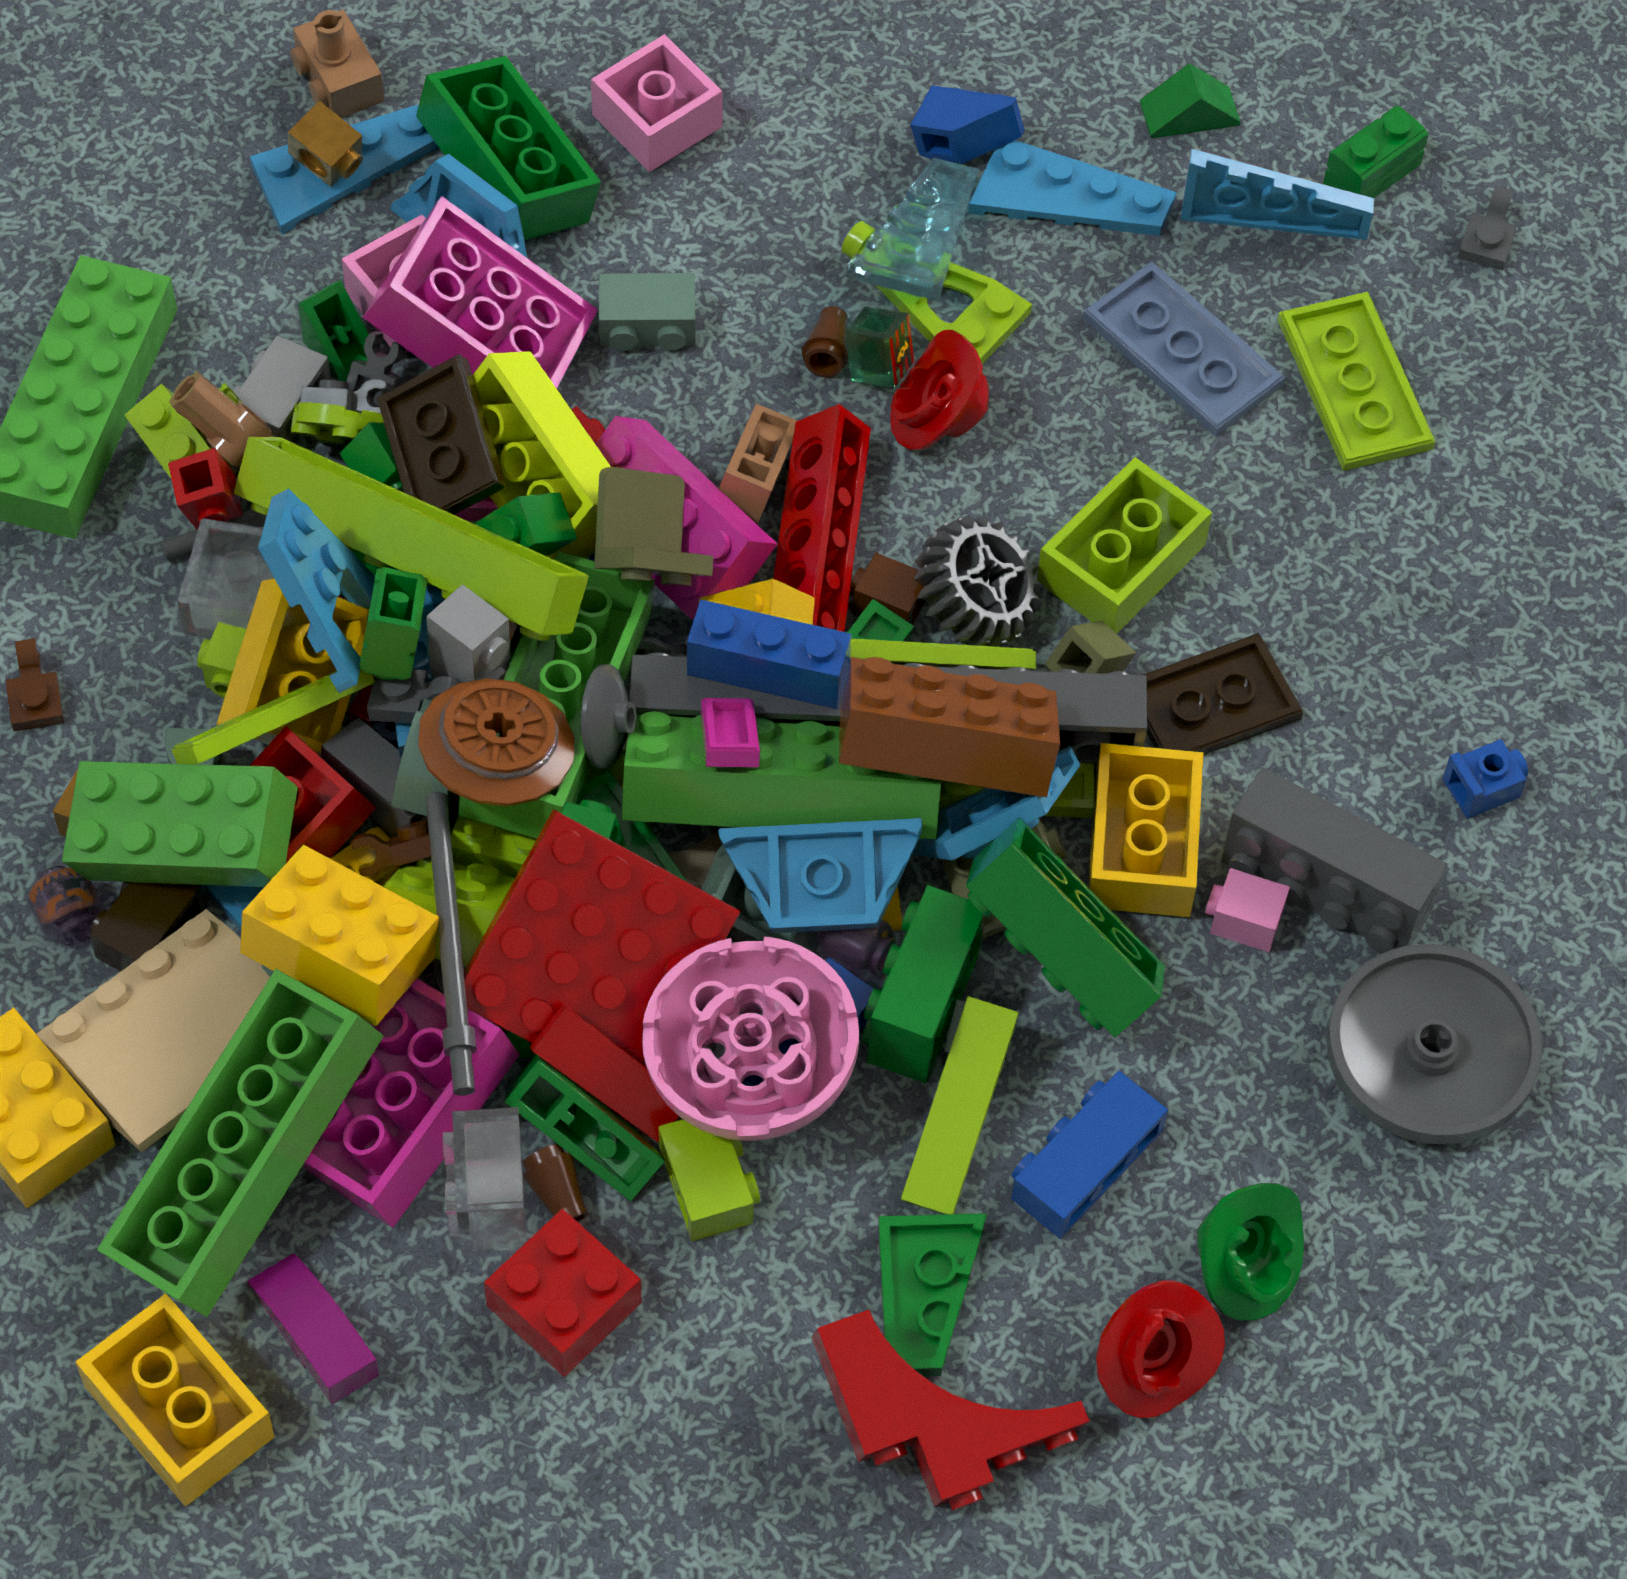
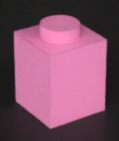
[1205,868,1290,953]

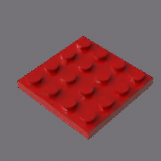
[464,809,741,1065]

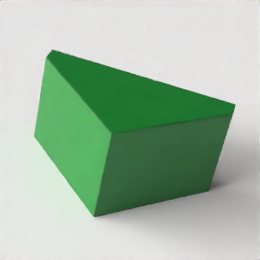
[1140,63,1240,139]
[298,280,369,382]

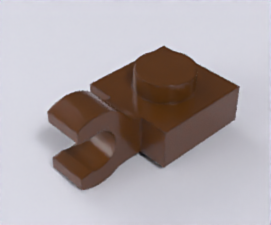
[5,638,64,731]
[351,820,431,876]

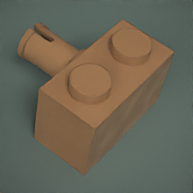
[290,9,384,118]

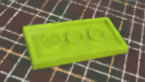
[1277,291,1435,471]

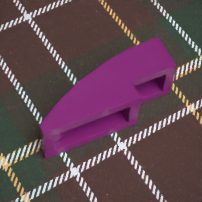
[247,1253,379,1405]

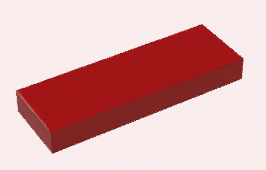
[530,1004,679,1143]

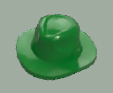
[1197,1183,1304,1320]

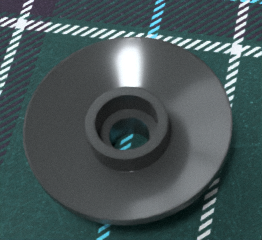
[581,664,637,769]

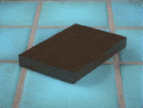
[377,354,506,515]
[1143,633,1303,755]

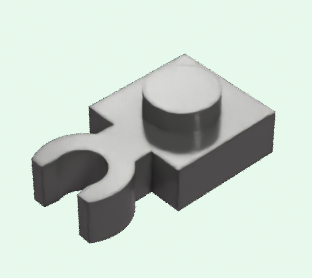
[347,331,406,407]

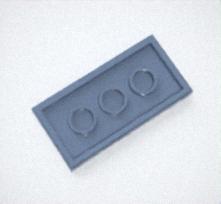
[1083,261,1285,437]

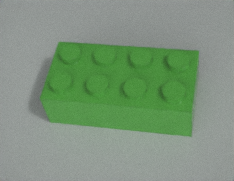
[62,761,298,887]

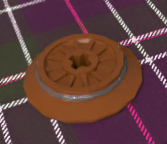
[418,678,575,807]

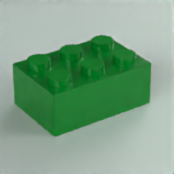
[862,885,986,1084]

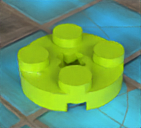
[291,402,384,445]

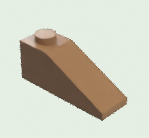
[719,404,797,525]

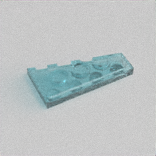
[846,157,979,301]

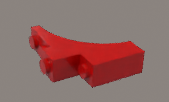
[811,1309,1089,1511]

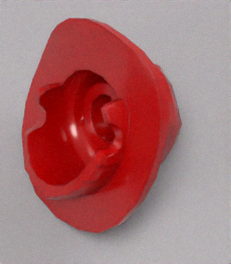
[890,330,989,450]
[1096,1280,1225,1418]

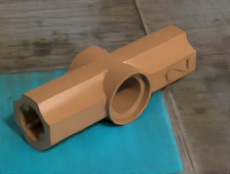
[169,371,274,468]

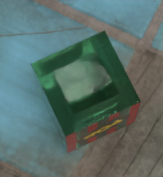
[845,306,914,388]

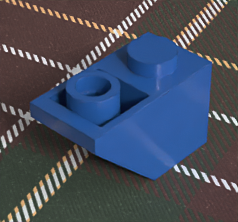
[910,85,1025,164]

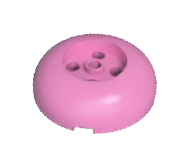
[642,937,859,1141]

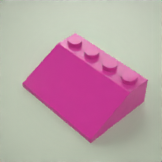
[362,196,598,389]
[302,979,520,1228]

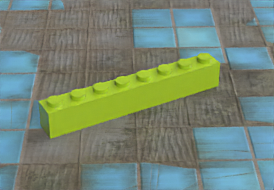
[233,437,589,641]

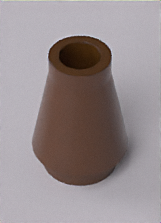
[802,306,849,377]
[522,1144,589,1222]

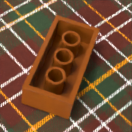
[839,657,1060,797]

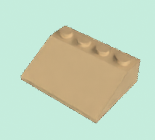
[37,909,270,1152]

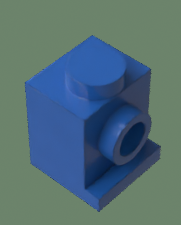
[1442,739,1528,819]

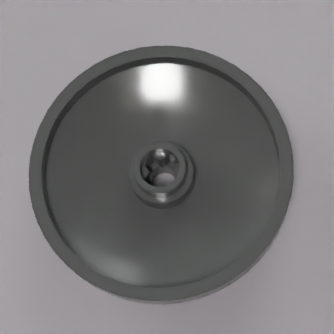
[1327,944,1542,1144]

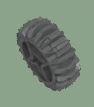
[913,515,1044,647]

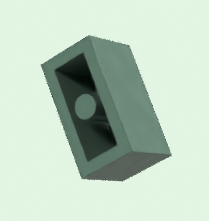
[599,273,696,351]

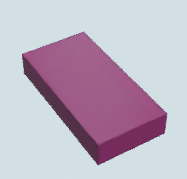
[701,698,760,767]

